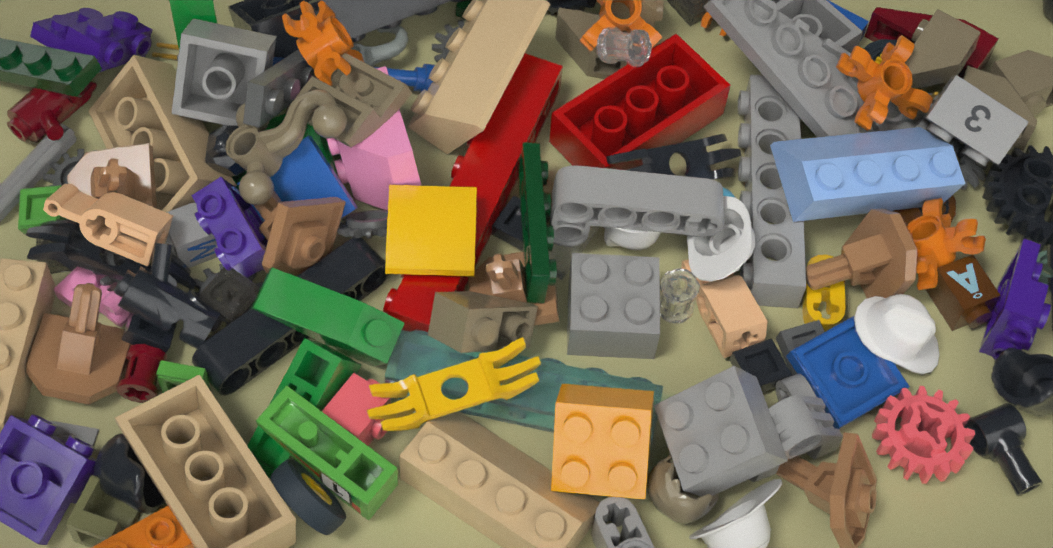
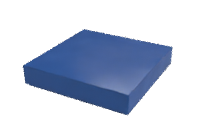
[237,136,358,222]
[786,316,910,429]

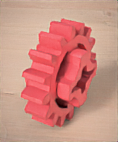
[872,386,975,484]

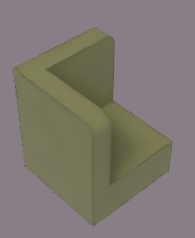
[65,475,140,548]

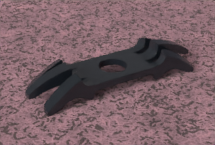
[606,134,741,180]
[26,220,196,290]

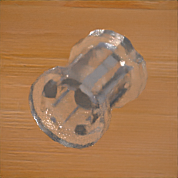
[596,27,652,67]
[660,268,700,324]

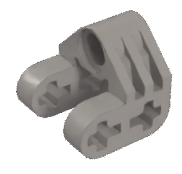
[749,374,843,482]

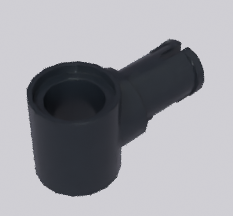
[964,403,1043,496]

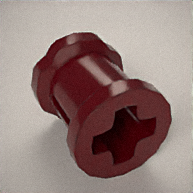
[117,344,167,403]

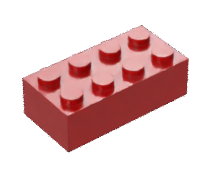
[549,34,731,170]

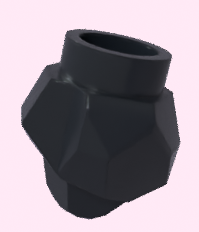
[205,125,246,176]

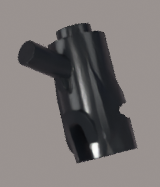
[114,243,220,349]

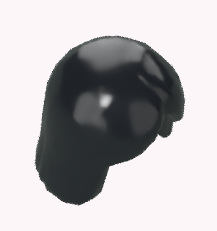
[991,347,1053,417]
[94,433,166,514]

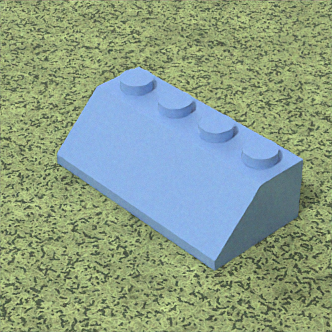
[770,127,965,222]

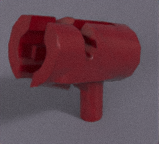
[7,81,97,142]

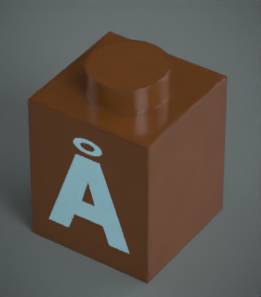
[926,255,1001,331]

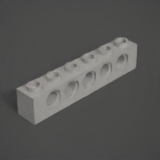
[737,75,806,308]

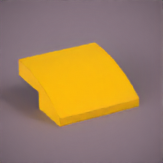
[385,185,477,276]

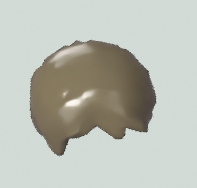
[647,454,719,524]

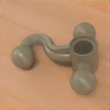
[225,89,347,205]

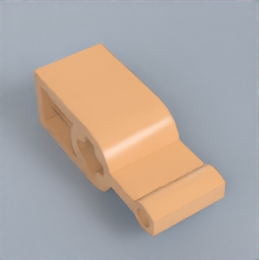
[43,184,173,266]
[681,259,768,358]

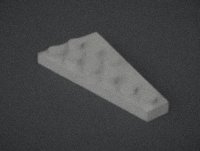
[703,0,931,137]

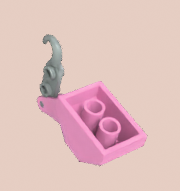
[316,26,422,210]

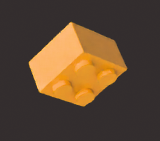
[551,384,654,499]

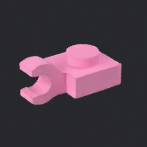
[54,266,130,327]

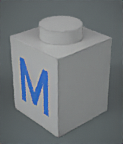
[165,202,218,268]

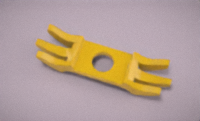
[367,337,541,431]

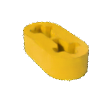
[802,254,846,332]

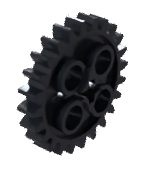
[982,145,1053,252]

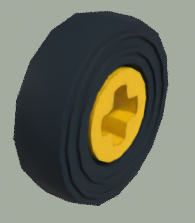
[271,459,346,535]

